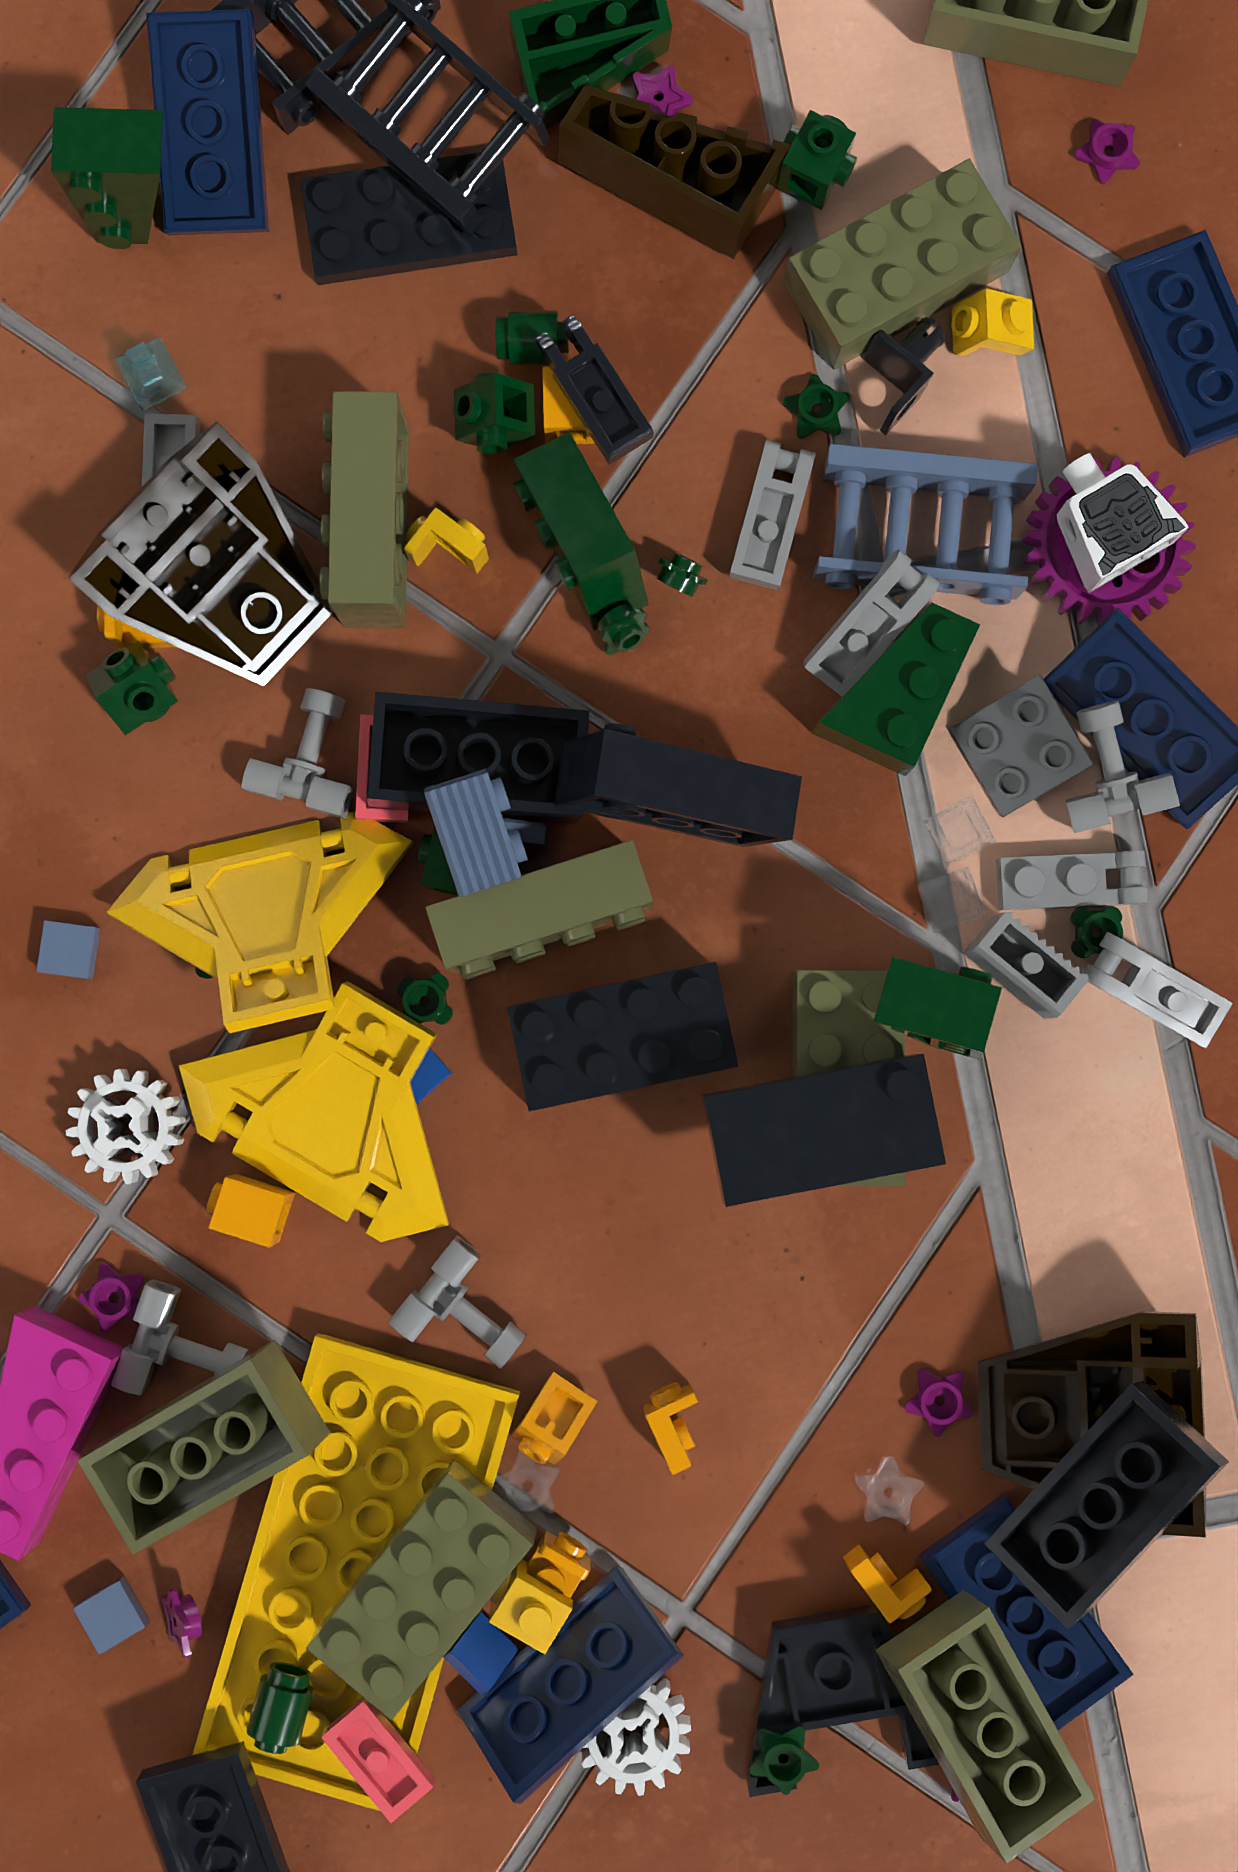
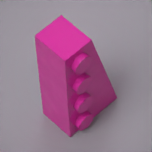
[0,1306,125,1561]

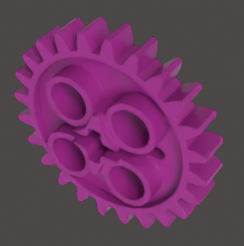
[1022,457,1196,626]

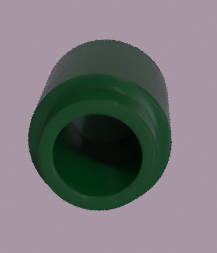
[495,310,569,365]
[246,1662,314,1754]

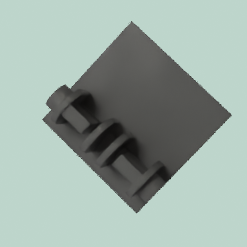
[950,674,1094,818]

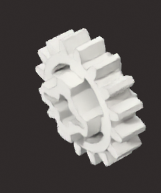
[65,1069,186,1184]
[581,1678,691,1796]

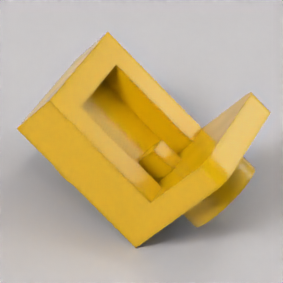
[951,288,1034,357]
[404,507,489,574]
[489,1559,573,1655]

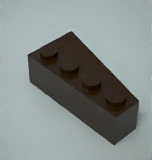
[557,85,791,259]

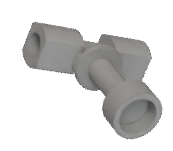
[241,688,354,819]
[1066,701,1180,833]
[388,1235,527,1369]
[111,1279,249,1395]

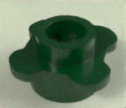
[657,552,708,597]
[598,604,650,655]
[1070,906,1123,959]
[398,973,453,1025]

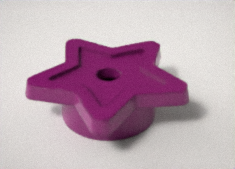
[632,65,693,116]
[1075,119,1140,184]
[78,1263,144,1332]
[905,1369,973,1437]
[161,1587,202,1658]

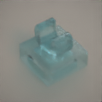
[115,337,187,411]

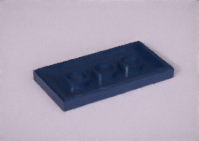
[146,9,269,236]
[1107,230,1238,458]
[1043,607,1238,830]
[918,1493,1134,1730]
[457,1566,684,1804]

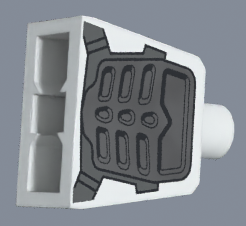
[1057,453,1189,593]

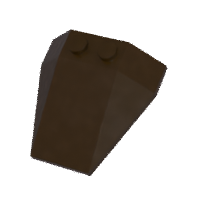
[68,422,333,686]
[978,1312,1207,1537]

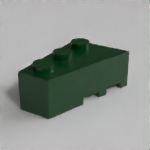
[508,0,673,130]
[51,107,163,249]
[513,432,649,631]
[812,602,980,776]
[874,957,1002,1060]

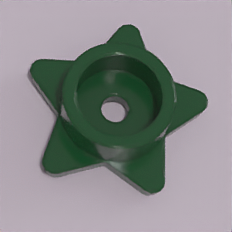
[783,374,850,439]
[749,1724,819,1795]

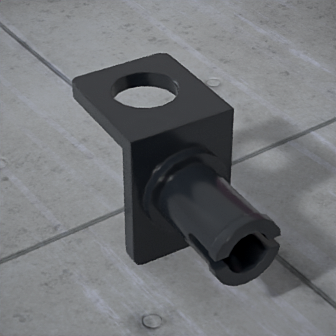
[865,317,946,435]

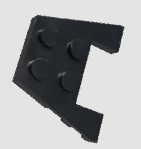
[746,1604,939,1797]

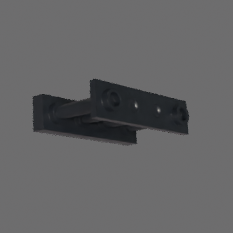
[211,0,441,135]
[304,0,550,237]

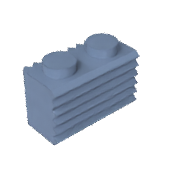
[424,769,528,897]

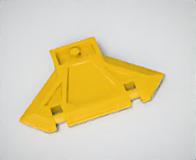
[107,811,413,1033]
[179,981,449,1242]

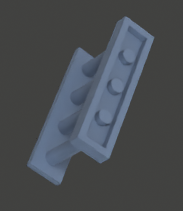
[813,444,1038,605]

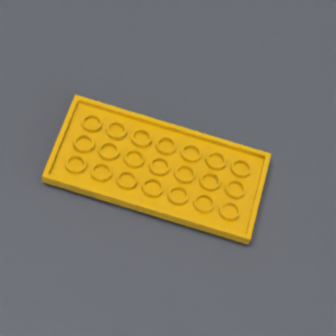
[192,1333,520,1811]

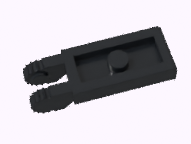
[535,315,654,465]

